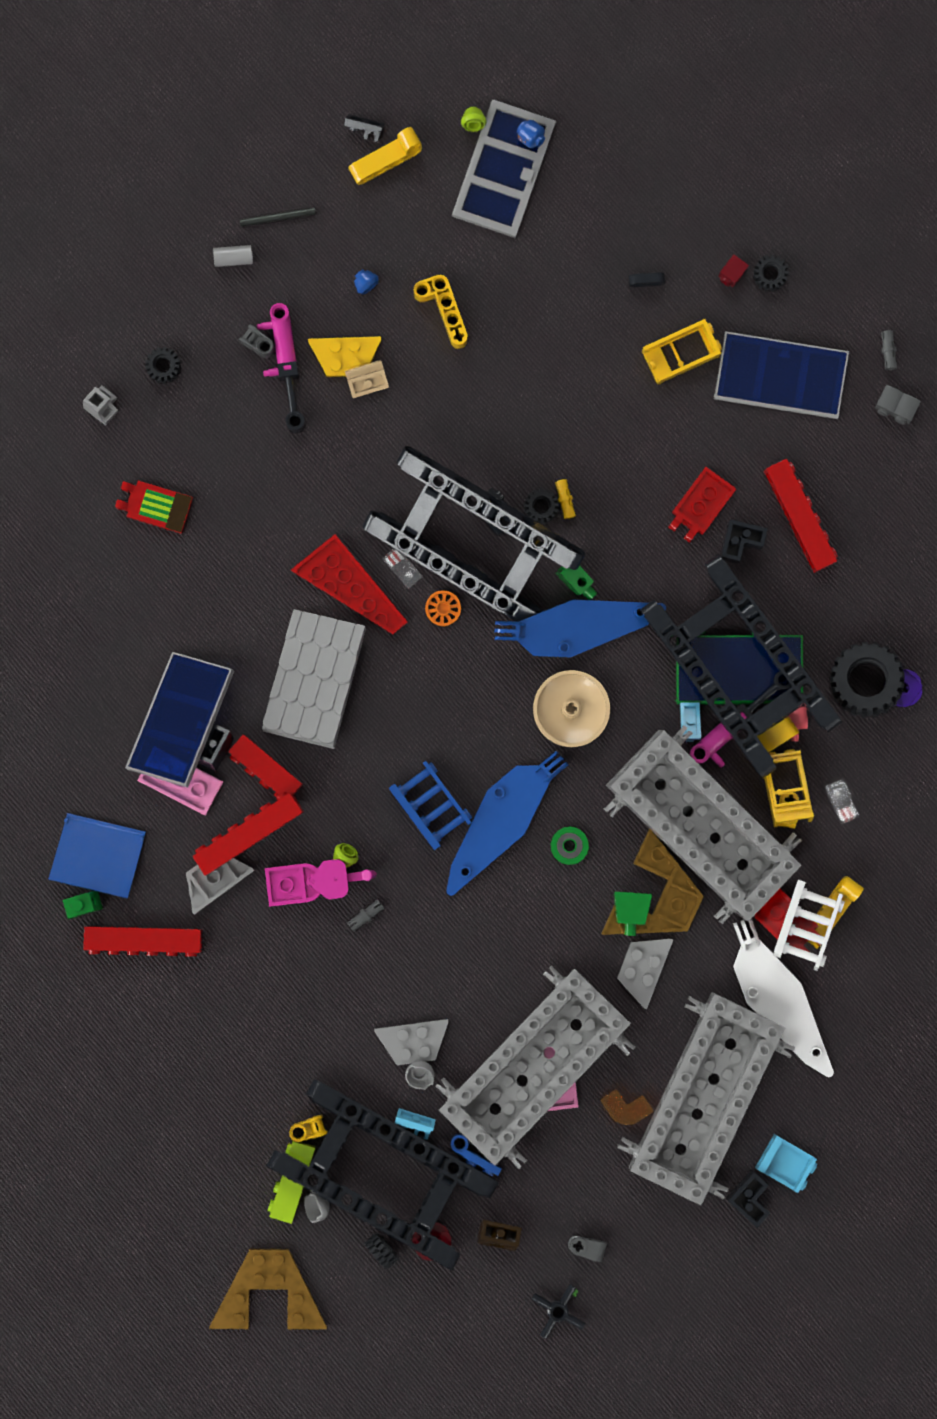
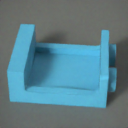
[755,1134,817,1193]

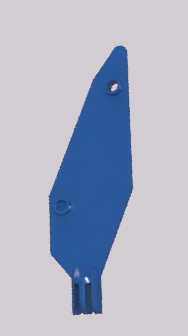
[494,600,666,657]
[446,750,569,896]

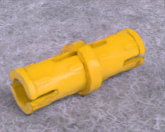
[555,479,576,519]

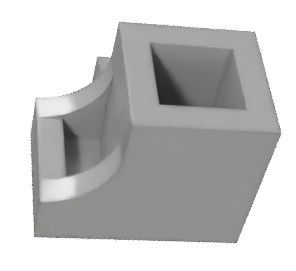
[83,385,118,426]

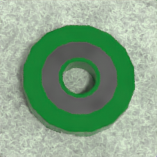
[550,827,589,865]

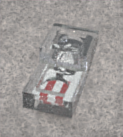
[382,548,423,589]
[825,779,859,824]

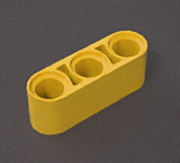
[757,716,799,752]

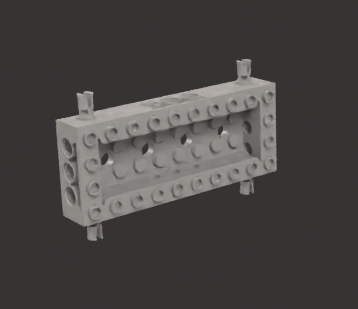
[604,725,802,925]
[435,966,636,1169]
[617,992,795,1205]

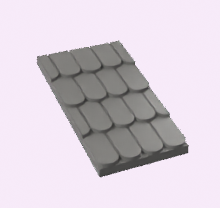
[262,609,366,749]

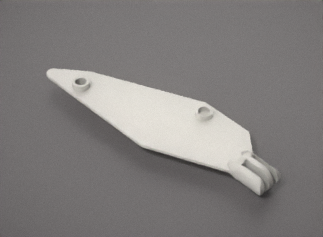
[733,918,834,1077]

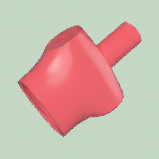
[784,706,808,741]

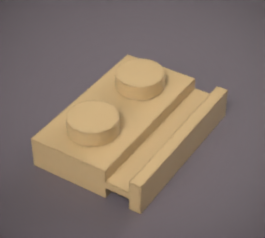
[345,360,389,398]

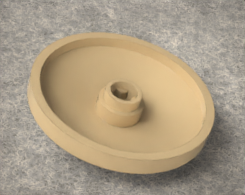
[533,670,610,747]

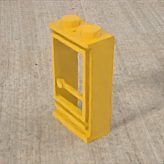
[642,319,722,385]
[764,749,814,827]

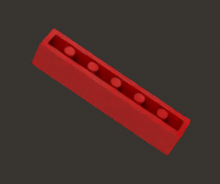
[764,459,838,573]
[192,792,304,876]
[83,926,203,957]

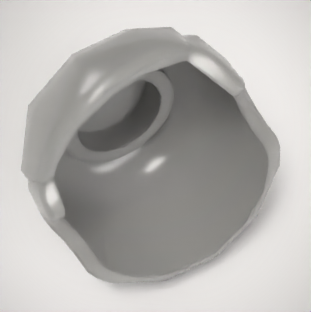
[405,1061,435,1090]
[304,1193,330,1223]

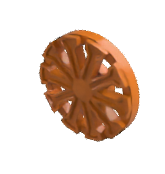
[425,590,461,626]

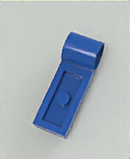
[451,1133,502,1176]

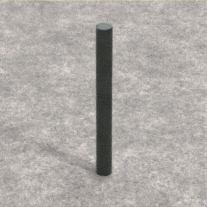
[240,207,316,227]

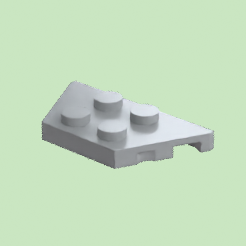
[186,858,255,915]
[617,939,673,1009]
[374,1019,449,1065]

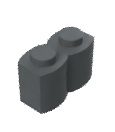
[875,385,921,425]

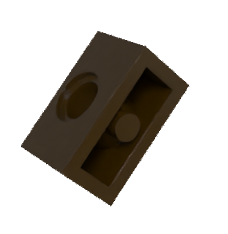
[477,1220,522,1251]

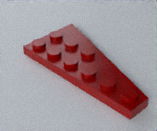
[291,534,408,635]

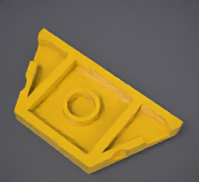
[308,336,381,377]

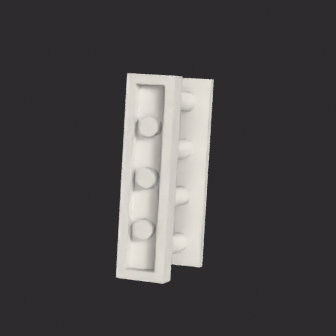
[773,880,845,971]

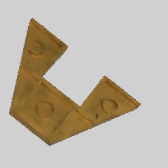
[601,829,704,935]
[209,1249,327,1329]

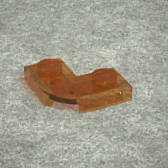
[600,1089,654,1125]

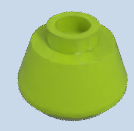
[461,107,487,132]
[333,843,358,868]

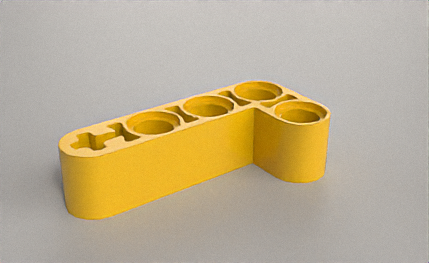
[348,127,422,185]
[414,275,467,349]
[808,876,864,948]

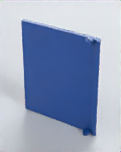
[49,813,146,899]

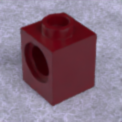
[718,254,749,287]

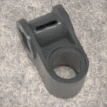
[238,324,275,358]
[568,1235,607,1262]

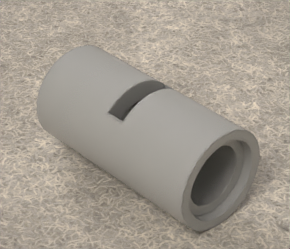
[213,245,253,267]

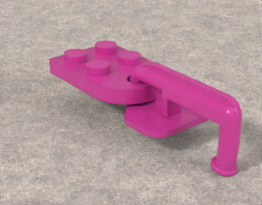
[265,859,377,907]

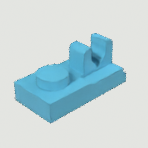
[680,702,701,742]
[395,1108,436,1140]

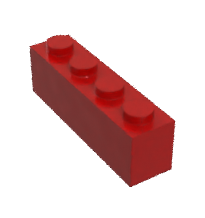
[228,734,303,797]

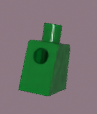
[555,566,597,600]
[62,891,103,920]
[614,892,652,936]

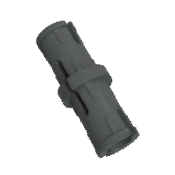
[881,330,897,370]
[347,899,385,932]

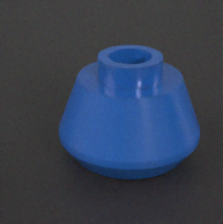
[354,270,379,294]

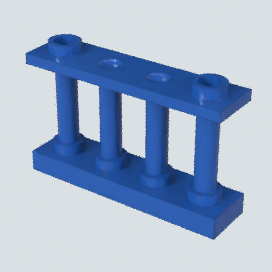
[389,761,472,851]

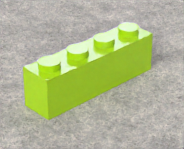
[268,1141,316,1224]

